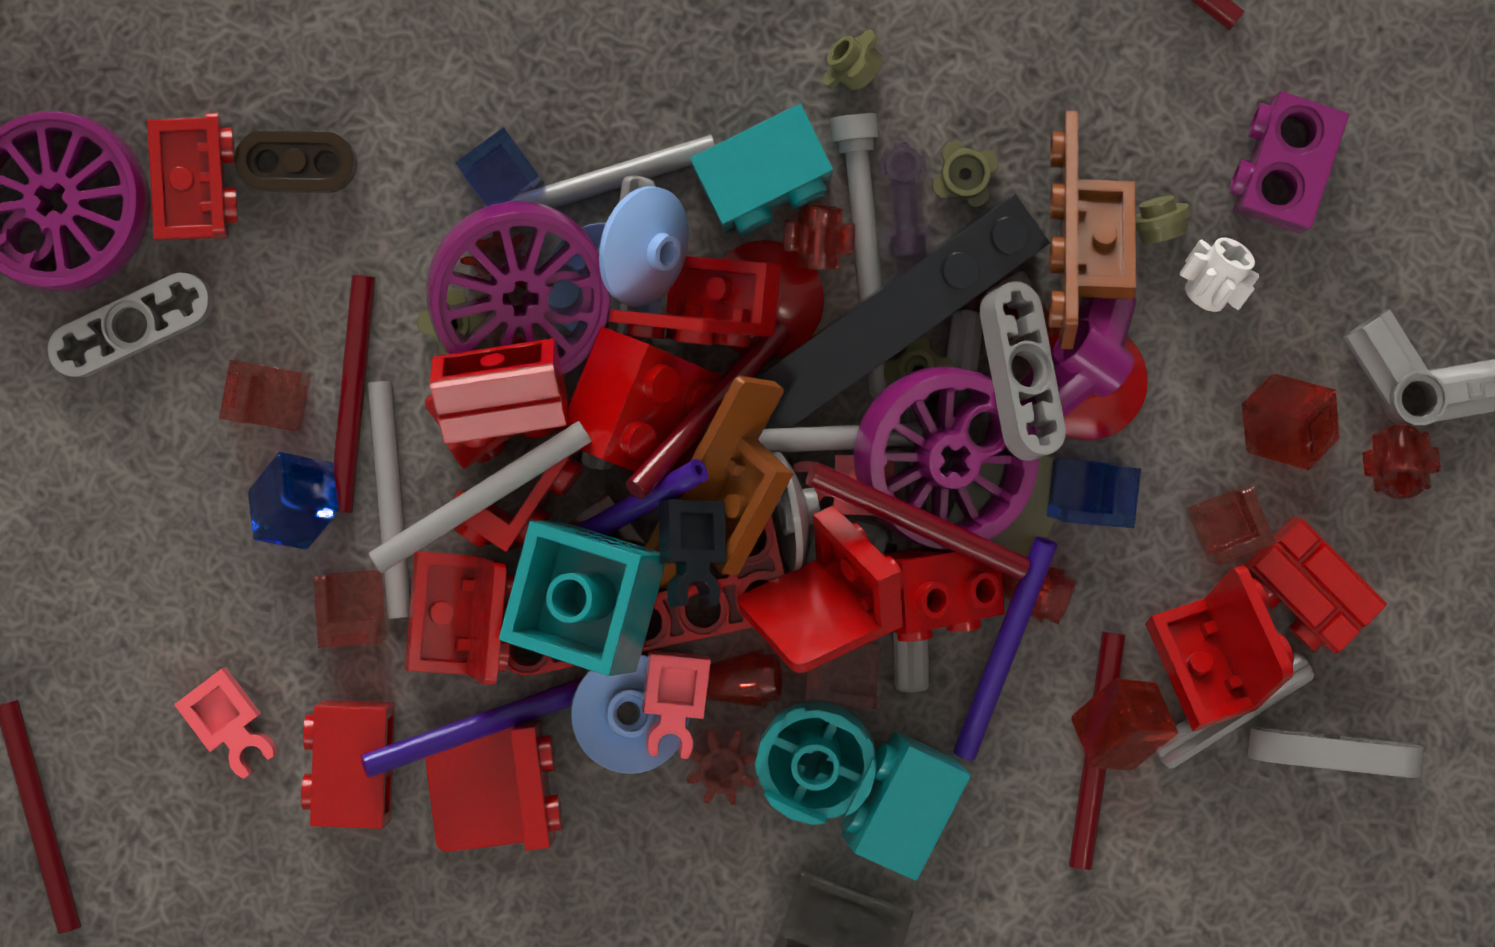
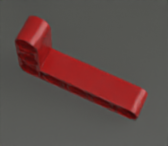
[507,514,785,676]

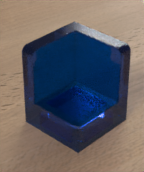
[455,127,545,206]
[248,452,339,549]
[1047,458,1141,528]

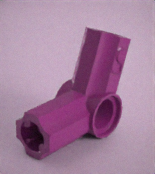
[1020,286,1137,432]

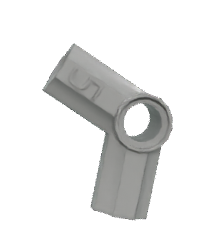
[1342,309,1495,426]

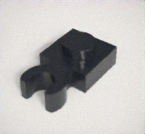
[659,499,726,608]

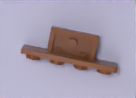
[1049,110,1136,349]
[644,376,794,589]

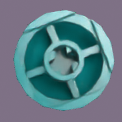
[755,699,877,825]

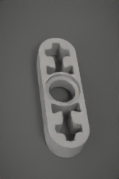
[48,273,214,377]
[980,281,1066,461]
[1247,727,1424,778]

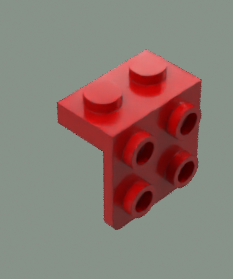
[609,256,781,347]
[452,450,585,552]
[738,505,905,673]
[404,551,514,685]
[1145,565,1294,732]
[425,720,563,852]

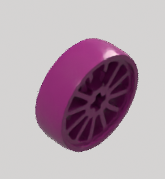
[0,111,150,292]
[426,201,611,375]
[854,366,1039,550]

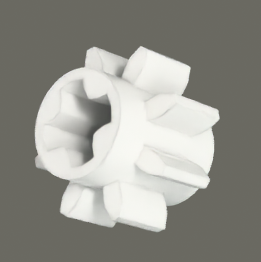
[1180,238,1259,312]

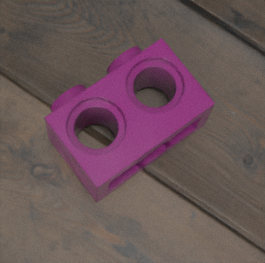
[1229,91,1350,233]

